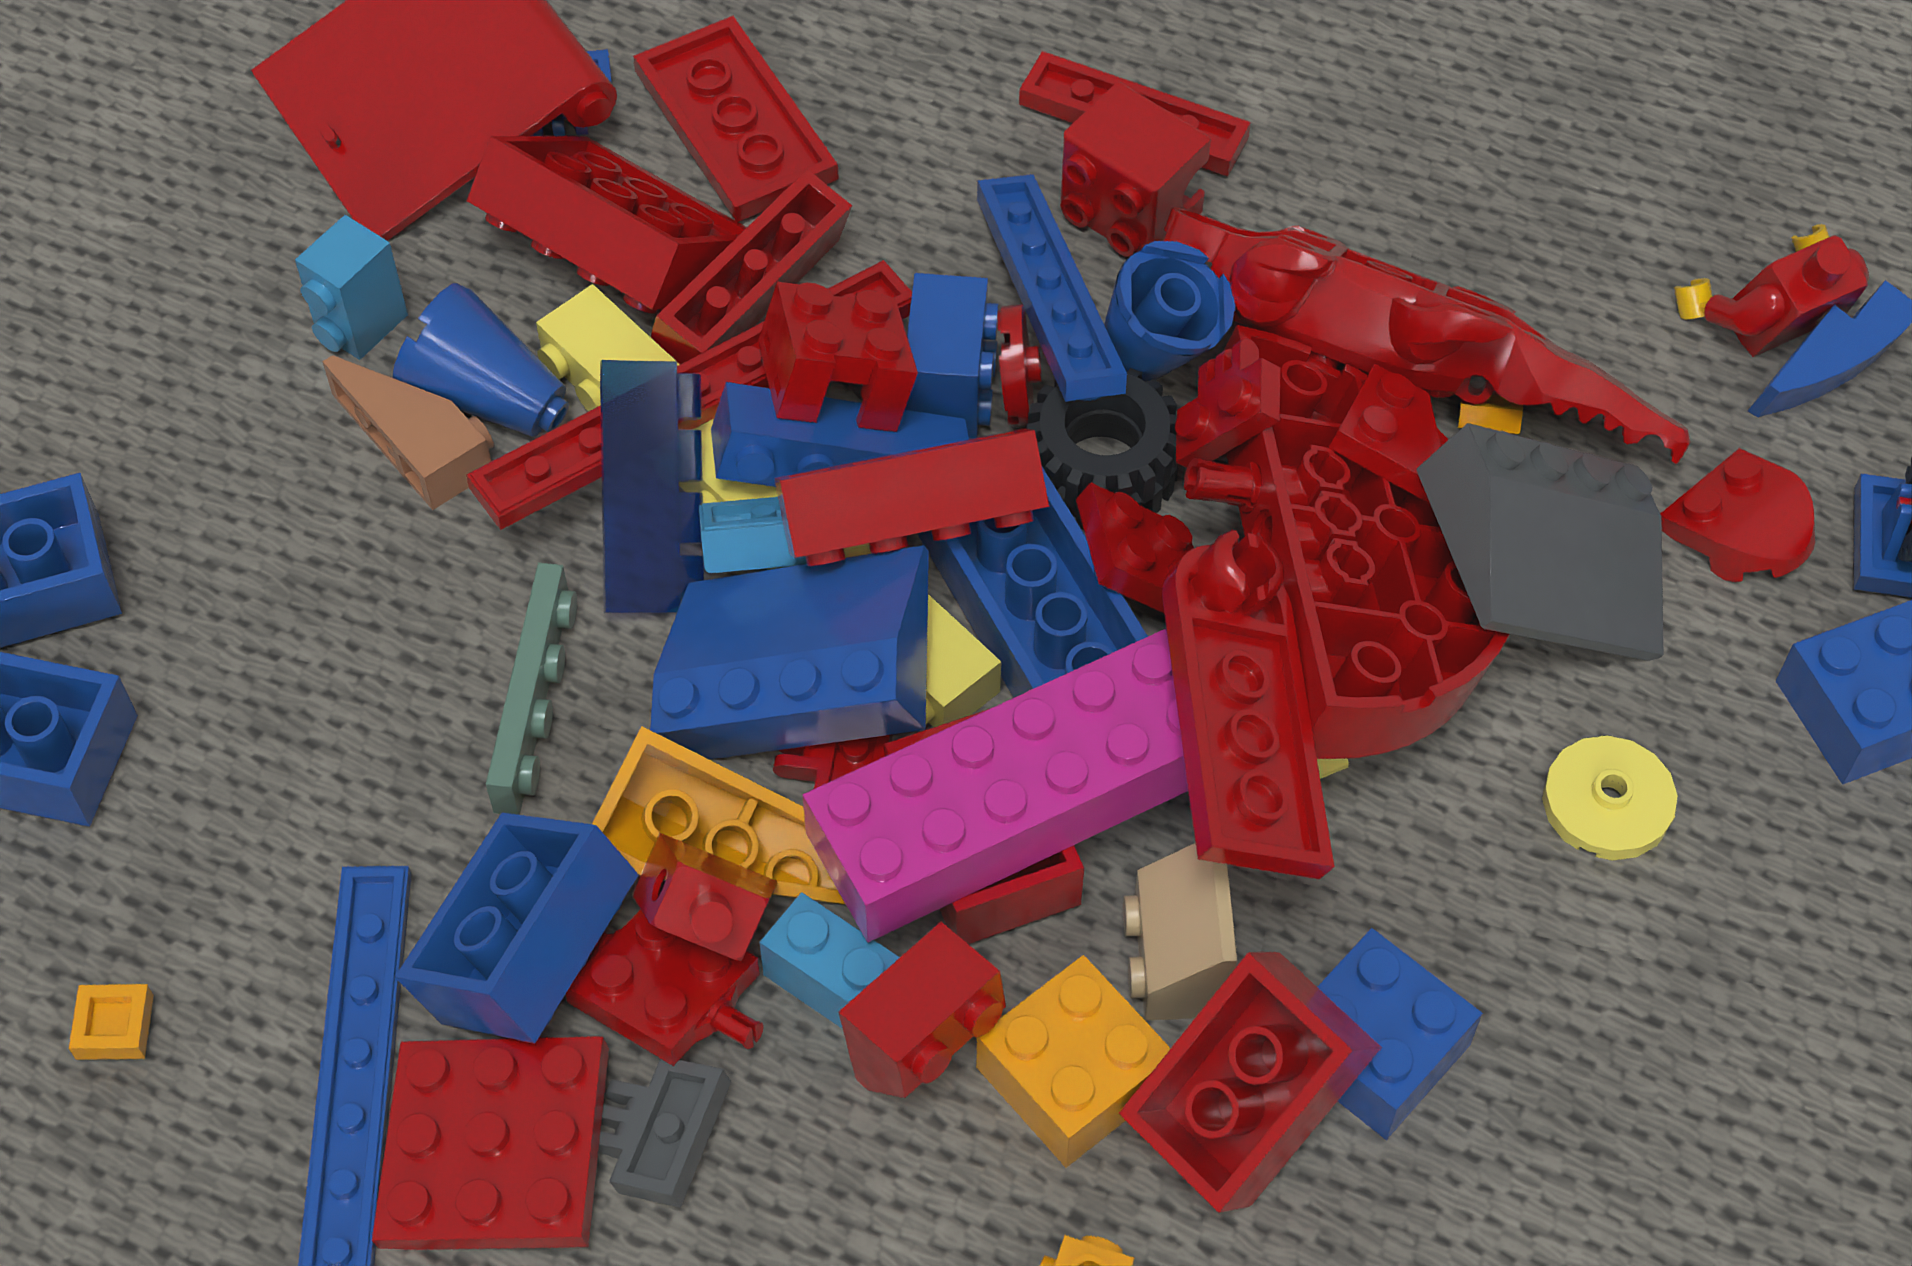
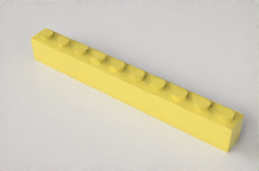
[536,284,1001,727]

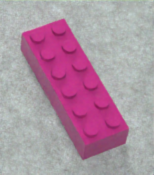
[802,629,1188,943]

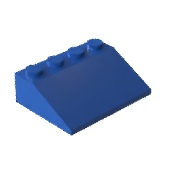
[650,545,929,759]

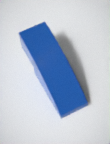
[1747,280,1912,417]

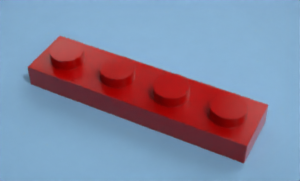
[1019,51,1251,177]

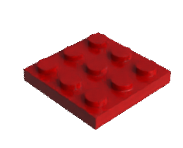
[372,1036,609,1250]

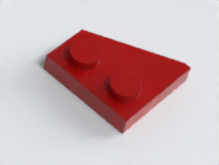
[1328,363,1441,504]

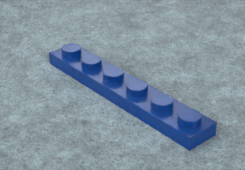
[977,174,1127,402]

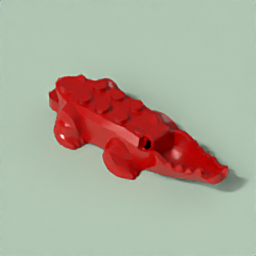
[1163,207,1691,464]

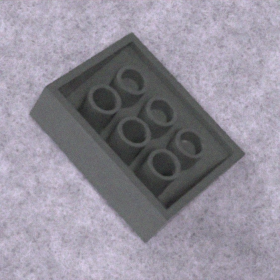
[1416,423,1664,661]

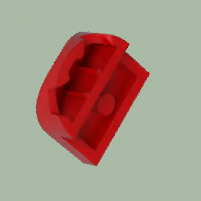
[1660,448,1815,582]

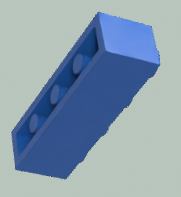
[711,382,969,487]

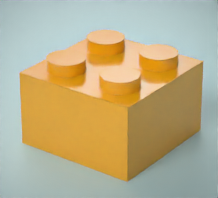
[976,955,1171,1168]

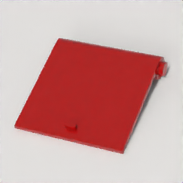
[251,0,617,241]

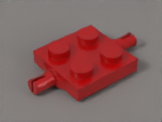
[566,909,764,1066]

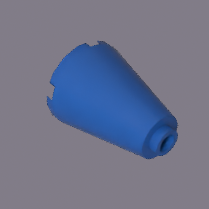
[1104,241,1236,382]
[392,283,569,437]

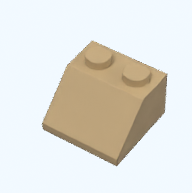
[1123,843,1237,1021]

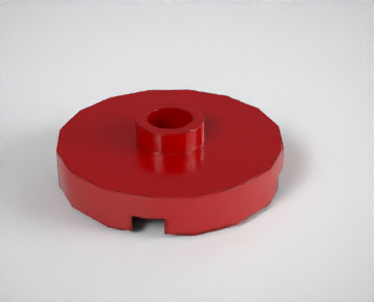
[997,304,1042,428]

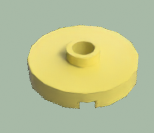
[1542,735,1678,860]

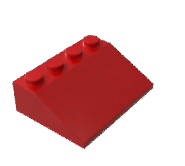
[466,136,747,313]

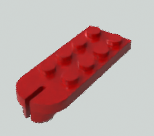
[1162,529,1335,880]

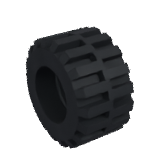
[1027,368,1179,530]

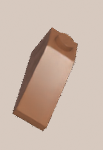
[322,355,494,510]

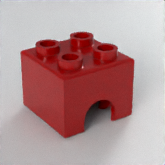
[1060,82,1211,257]

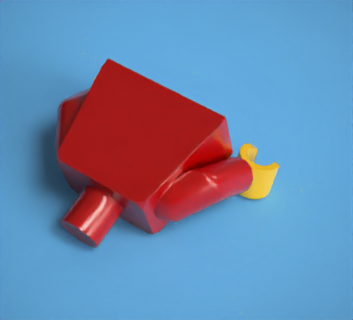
[1674,224,1869,357]

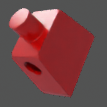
[632,832,778,961]

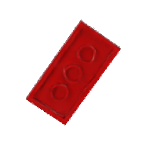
[633,16,839,222]

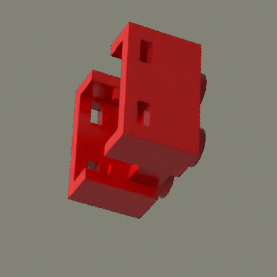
[758,281,918,432]

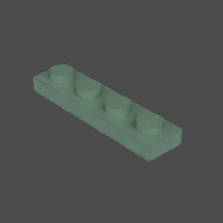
[486,563,577,815]

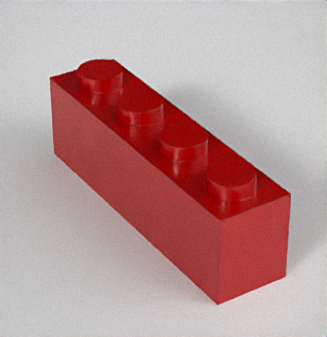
[650,169,853,364]
[774,429,1049,566]

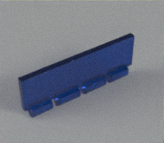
[600,360,704,613]

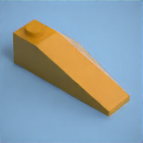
[592,726,846,905]

